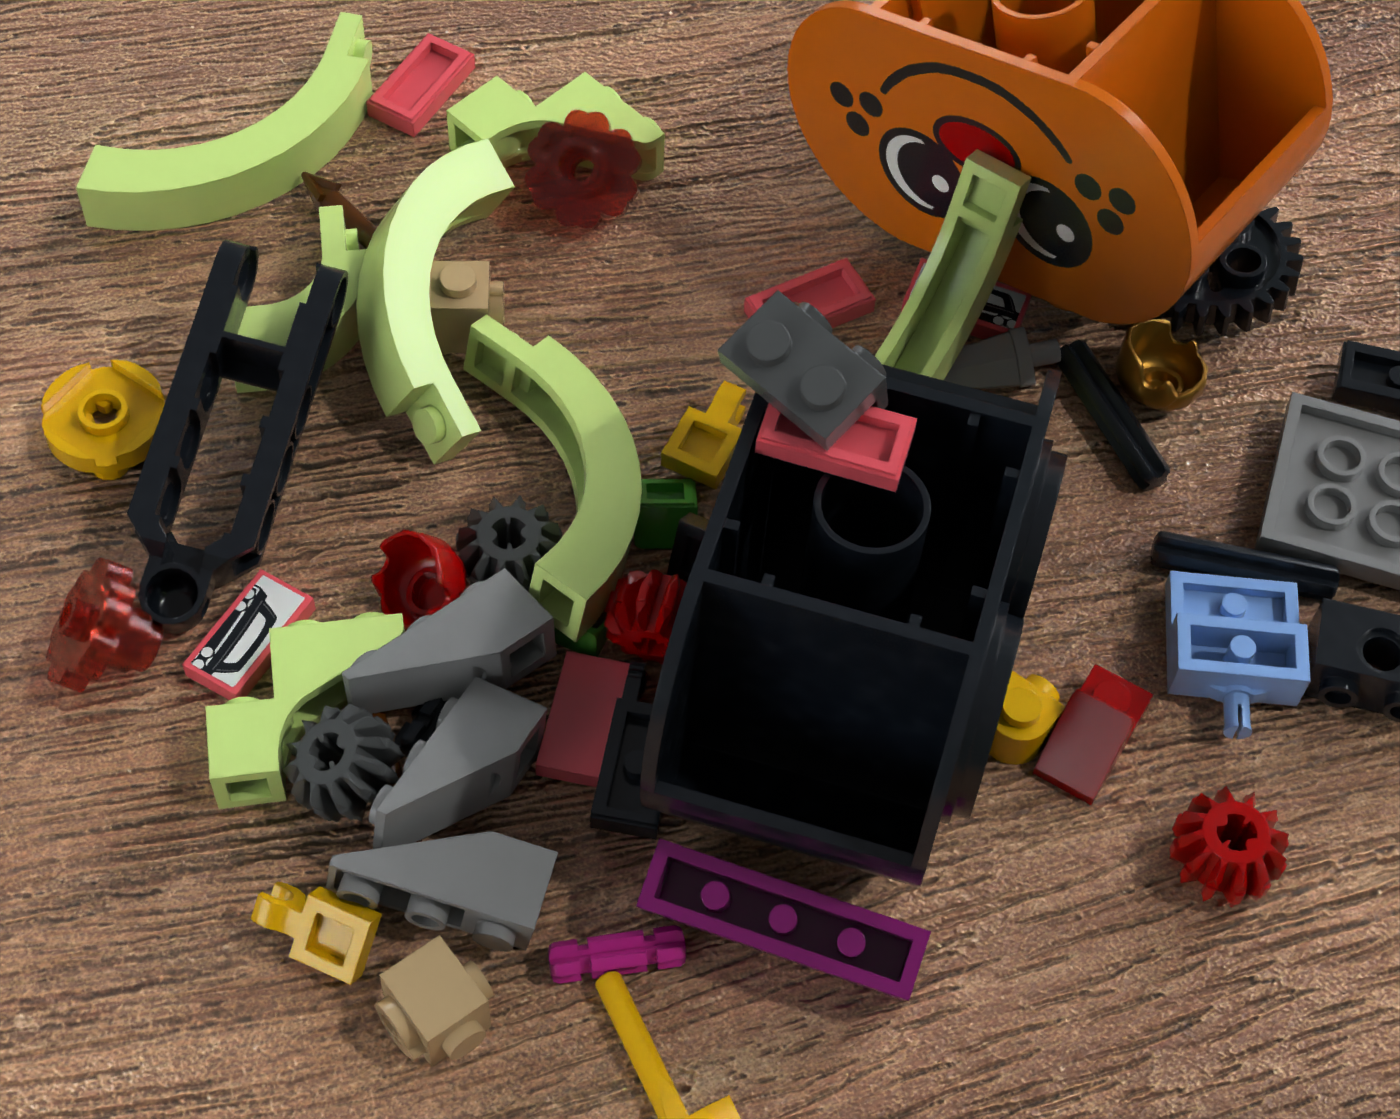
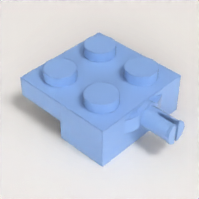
[1165,571,1311,739]

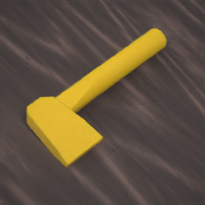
[595,971,741,1119]

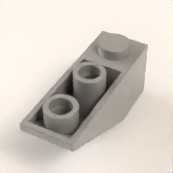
[342,568,556,714]
[369,677,547,849]
[326,831,558,952]

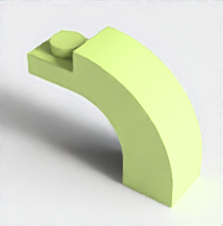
[235,205,367,393]

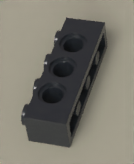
[1303,598,1400,722]

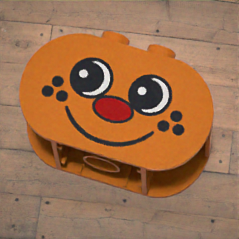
[787,0,1333,324]

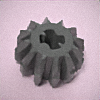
[456,495,562,592]
[282,703,404,823]

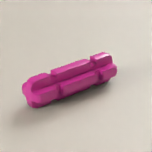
[548,925,687,984]

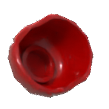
[371,530,466,631]

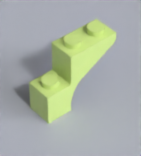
[446,72,665,181]
[205,612,405,809]

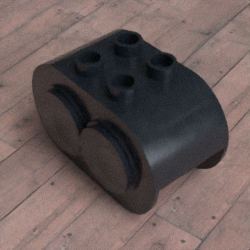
[640,302,1068,888]

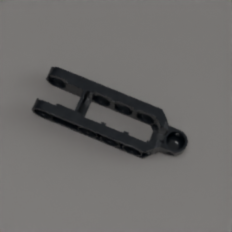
[127,239,348,634]

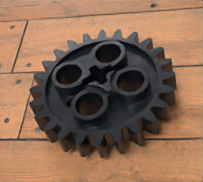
[1153,207,1303,336]

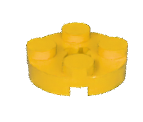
[41,360,165,480]

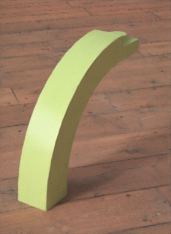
[76,12,373,231]
[356,138,515,465]
[875,149,1032,380]
[463,314,642,642]

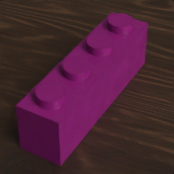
[636,838,931,1001]

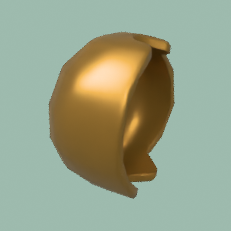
[1115,319,1208,411]

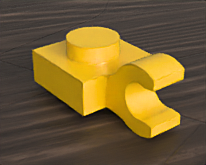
[661,380,746,489]
[251,881,382,985]

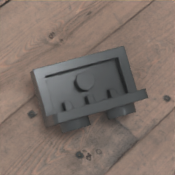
[718,290,888,451]

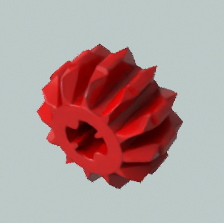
[604,569,687,665]
[1169,786,1289,908]

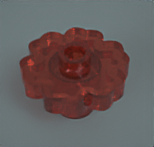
[525,110,642,230]
[46,557,163,693]

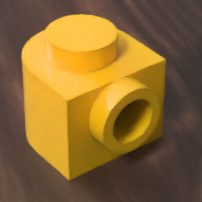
[989,670,1066,765]

